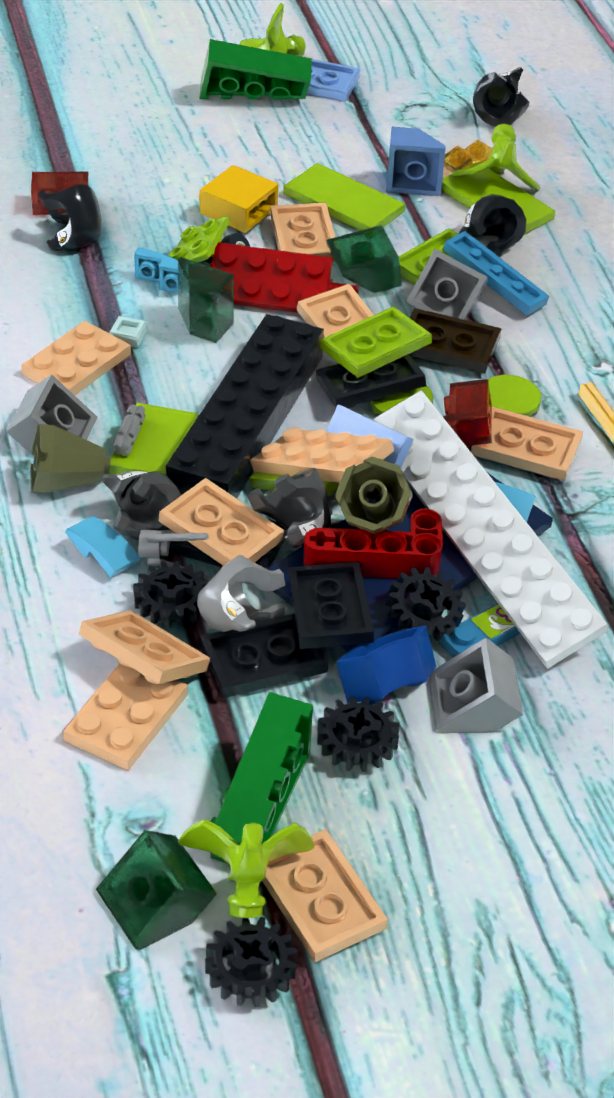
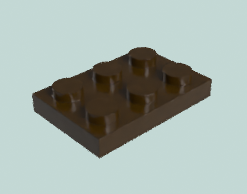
[409,308,502,374]

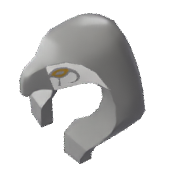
[197,555,286,632]

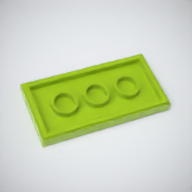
[441,162,556,234]
[283,163,405,236]

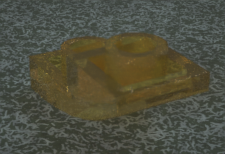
[444,139,492,172]

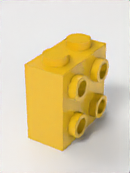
[199,165,279,233]

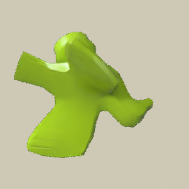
[239,3,305,56]
[452,124,541,191]
[178,819,314,918]

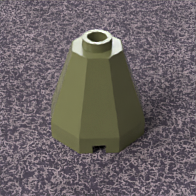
[30,424,110,493]
[335,456,413,534]

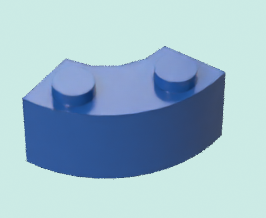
[336,626,436,705]

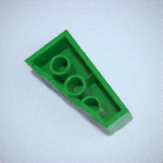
[199,39,312,99]
[210,692,313,863]

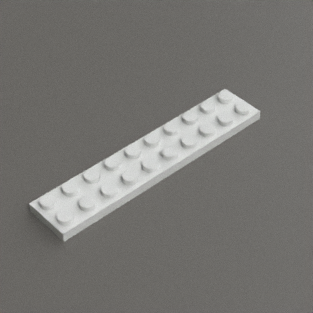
[373,390,609,669]

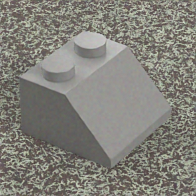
[406,249,488,320]
[6,374,98,453]
[430,638,523,733]

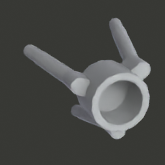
[138,529,212,581]

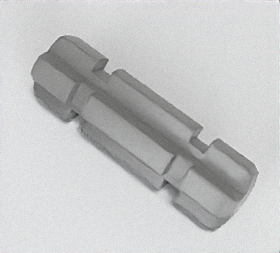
[113,404,146,456]

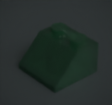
[326,225,402,293]
[178,257,234,343]
[96,830,217,950]

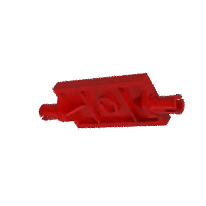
[187,242,359,313]

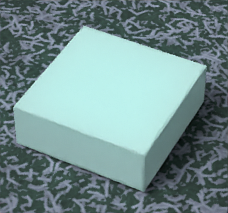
[109,316,148,348]

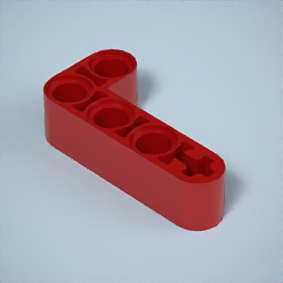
[303,508,443,579]

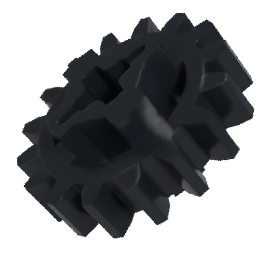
[133,561,209,628]
[386,567,466,642]
[317,696,400,772]
[205,917,297,1007]

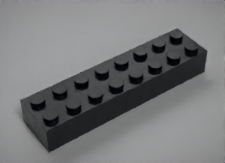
[166,314,324,498]

